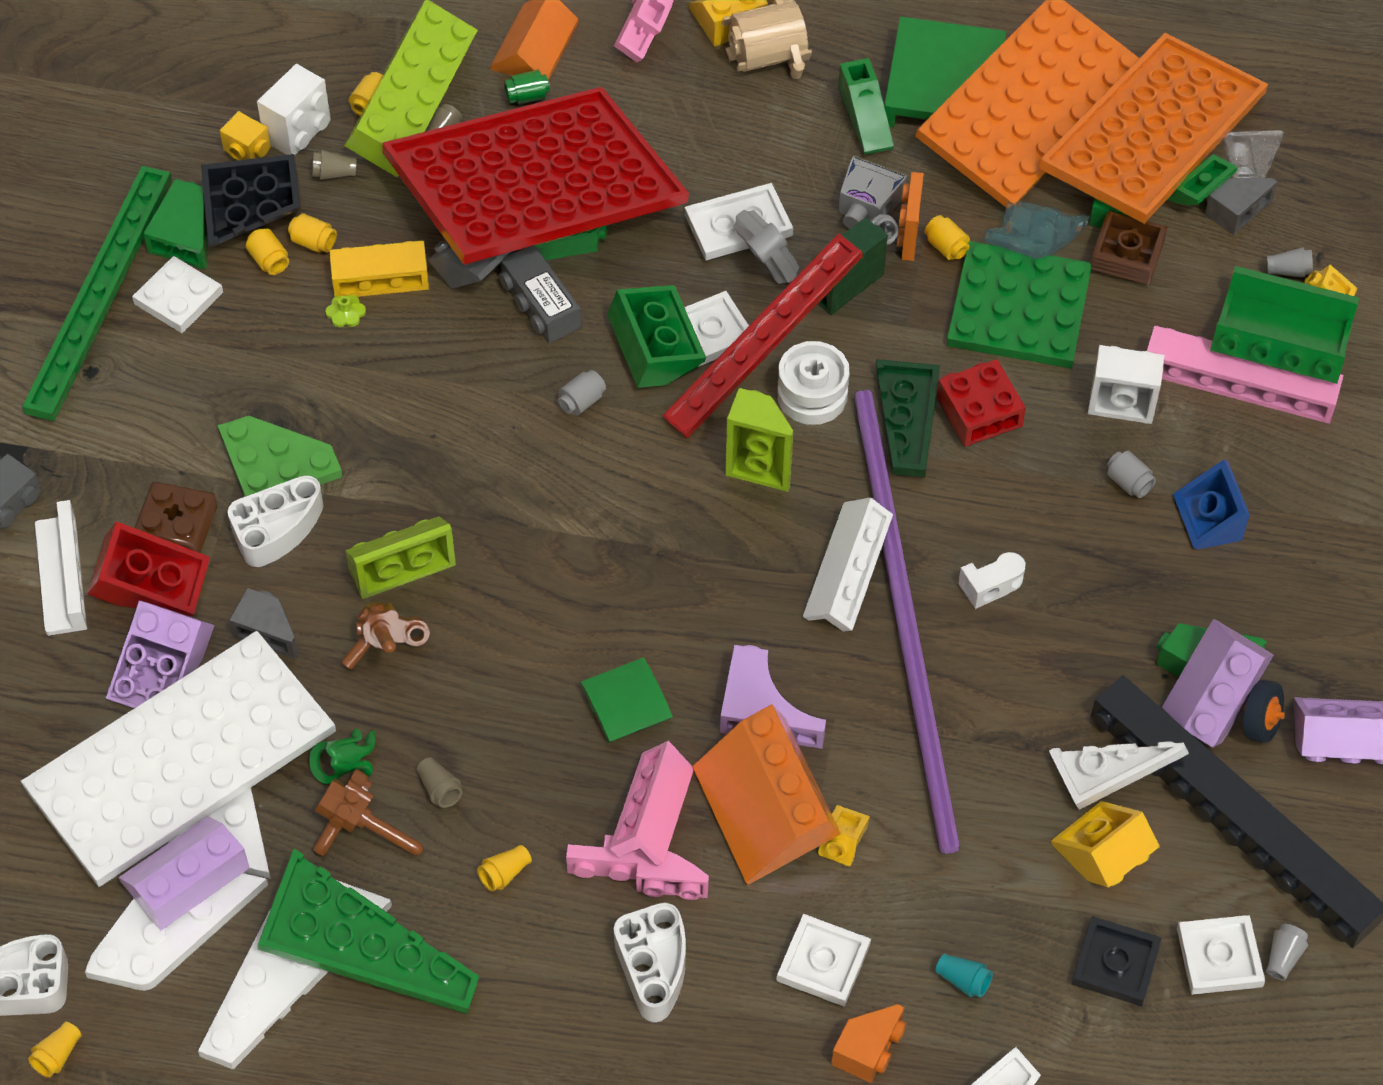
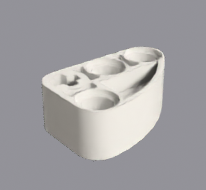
[228,476,324,567]
[614,903,686,1022]
[0,934,68,1016]

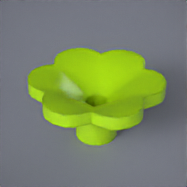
[325,295,366,328]

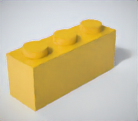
[330,241,429,297]

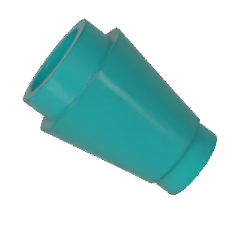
[936,954,993,998]

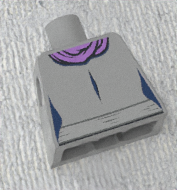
[839,156,907,229]

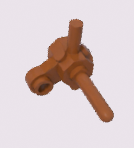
[341,603,430,670]
[313,769,423,856]

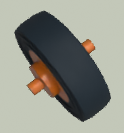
[1243,680,1285,743]

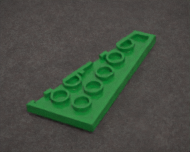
[258,848,479,1014]

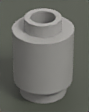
[558,370,606,416]
[1107,451,1156,498]

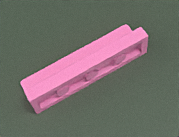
[609,741,694,865]

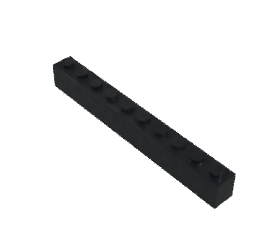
[1091,675,1383,949]

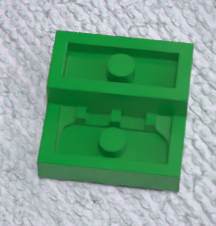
[1167,154,1237,205]
[580,657,673,744]

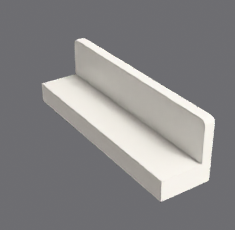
[803,498,893,632]
[35,500,87,636]

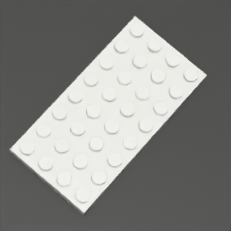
[21,631,336,887]

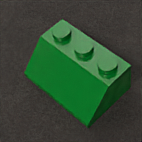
[607,285,706,388]

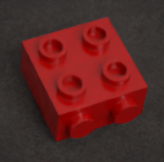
[936,359,1026,447]

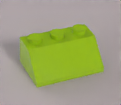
[726,388,793,492]
[345,517,456,599]

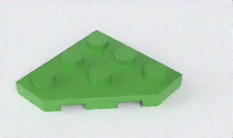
[218,416,343,497]

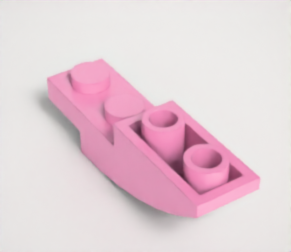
[614,0,674,63]
[566,835,709,900]

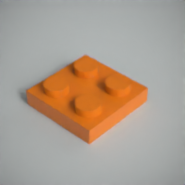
[897,172,924,261]

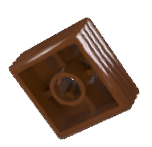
[1091,211,1167,284]
[134,482,217,553]

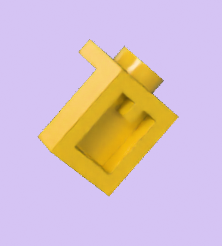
[1304,265,1357,296]
[818,805,870,866]

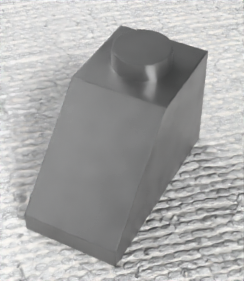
[1205,178,1277,235]
[230,588,298,659]

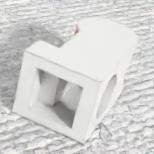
[958,552,1025,609]

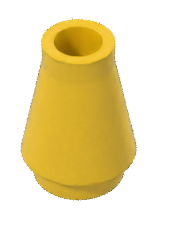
[477,845,532,892]
[28,1022,82,1077]

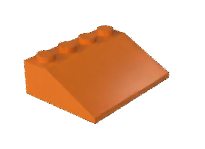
[692,704,841,885]

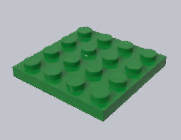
[946,241,1092,369]

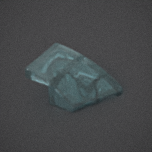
[984,201,1089,259]

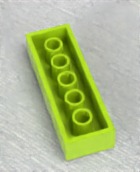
[344,0,478,177]

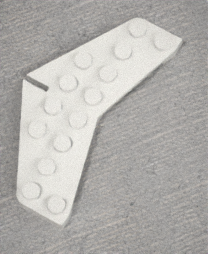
[85,788,271,991]

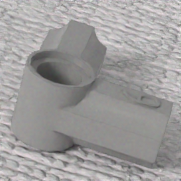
[733,210,800,284]

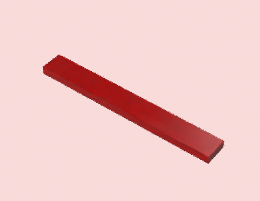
[662,233,863,439]

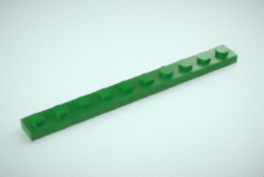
[22,166,172,421]

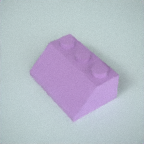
[1162,619,1274,747]
[1293,697,1383,764]
[119,816,250,931]

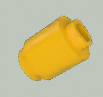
[349,72,382,116]
[288,213,337,253]
[924,215,970,260]
[245,229,289,275]

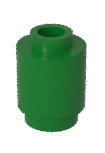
[504,69,550,105]

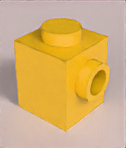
[219,111,271,160]

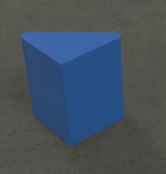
[1173,459,1250,550]

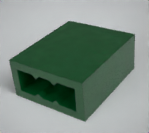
[811,217,888,315]

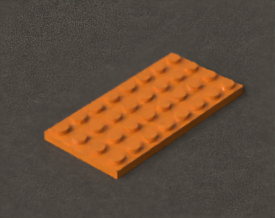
[915,0,1139,211]
[1038,33,1268,224]

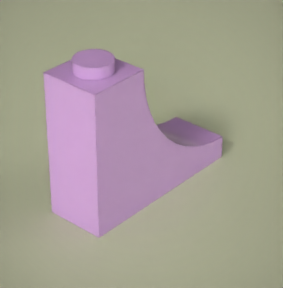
[720,645,826,749]

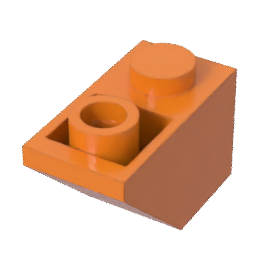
[831,1004,907,1084]

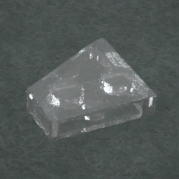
[1223,130,1284,178]

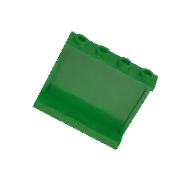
[884,16,1006,127]
[1210,266,1360,384]

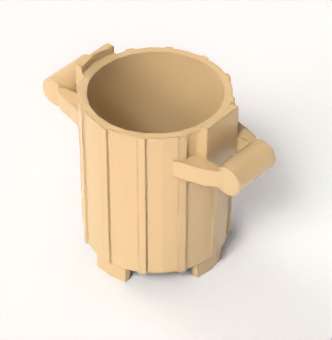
[722,0,812,79]

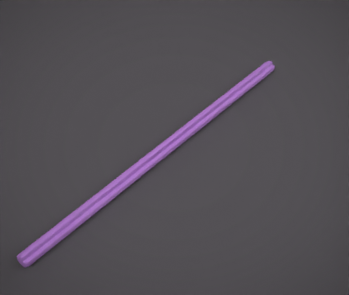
[855,390,959,854]

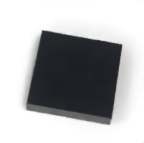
[1072,916,1162,1007]

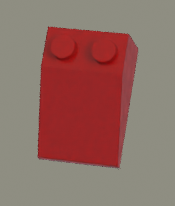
[87,521,210,617]

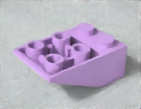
[106,601,214,708]

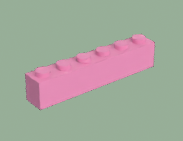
[1147,326,1344,424]

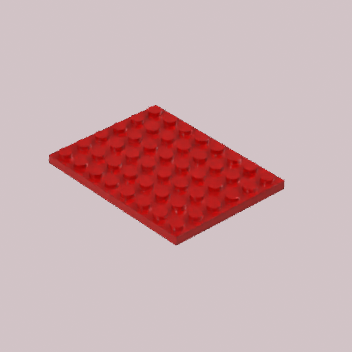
[382,87,689,265]

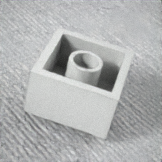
[257,64,331,156]
[1088,345,1165,424]

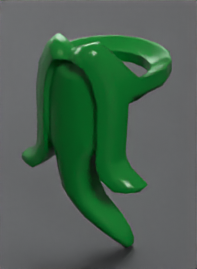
[309,728,376,784]

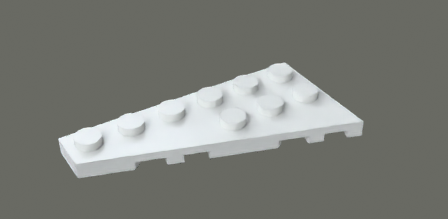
[198,881,392,1069]

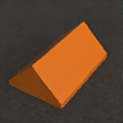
[490,0,579,80]

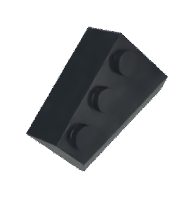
[201,154,301,248]

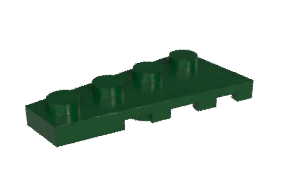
[876,359,940,477]

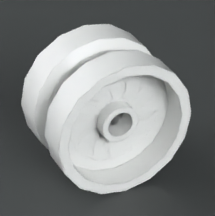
[777,341,849,424]

